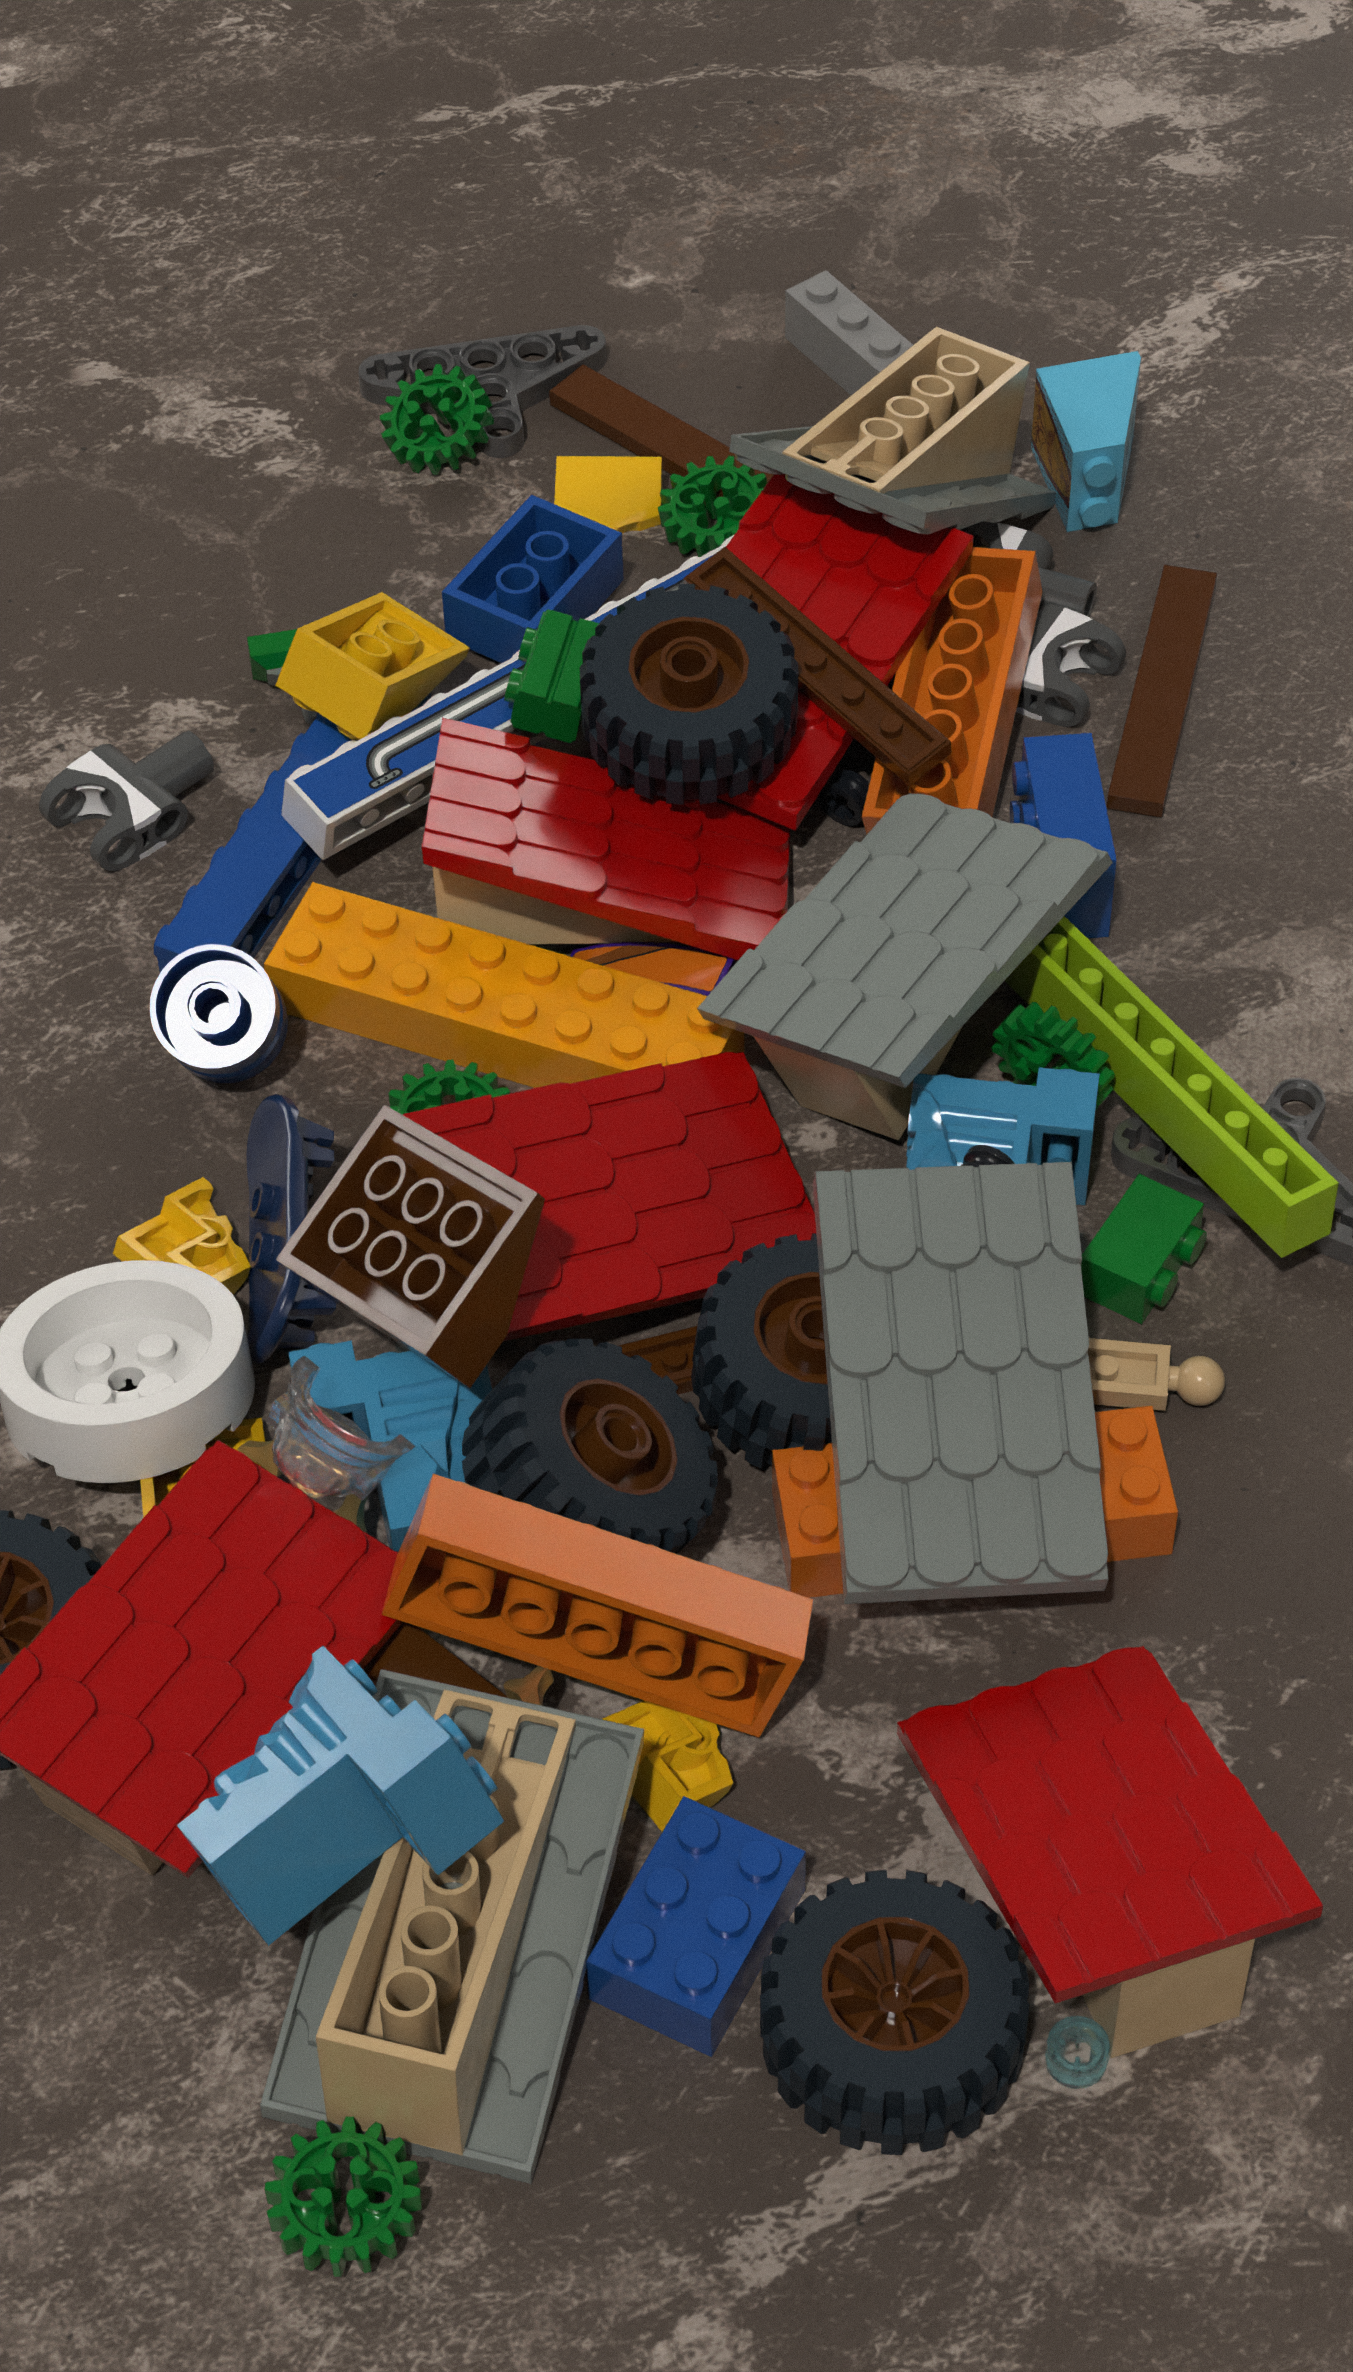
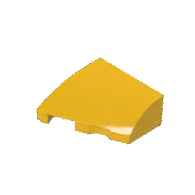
[554,456,663,534]
[113,1177,251,1295]
[602,1700,733,1832]

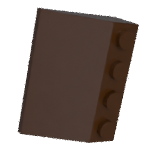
[276,1105,545,1388]

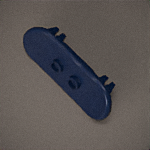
[246,1094,336,1364]

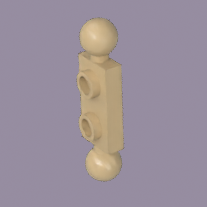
[1088,1338,1225,1411]

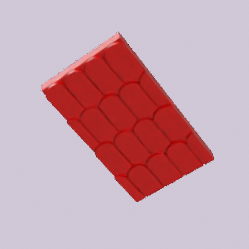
[717,474,974,831]
[422,717,790,960]
[403,1052,816,1341]
[0,1440,402,1878]
[897,1646,1323,2058]

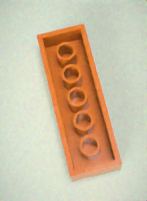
[862,547,1042,835]
[772,1406,1178,1598]
[382,1474,813,1738]

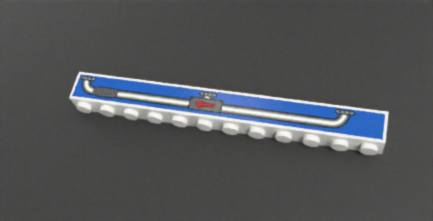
[281,535,734,860]

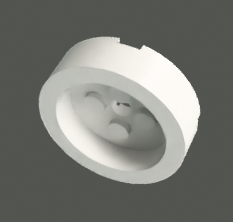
[0,1260,255,1483]

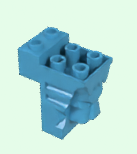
[906,1067,1100,1205]
[288,1340,492,1552]
[177,1646,504,1946]

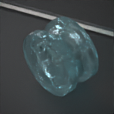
[1045,2016,1110,2089]

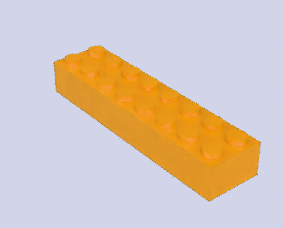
[264,882,744,1088]

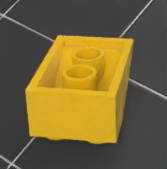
[275,592,470,740]

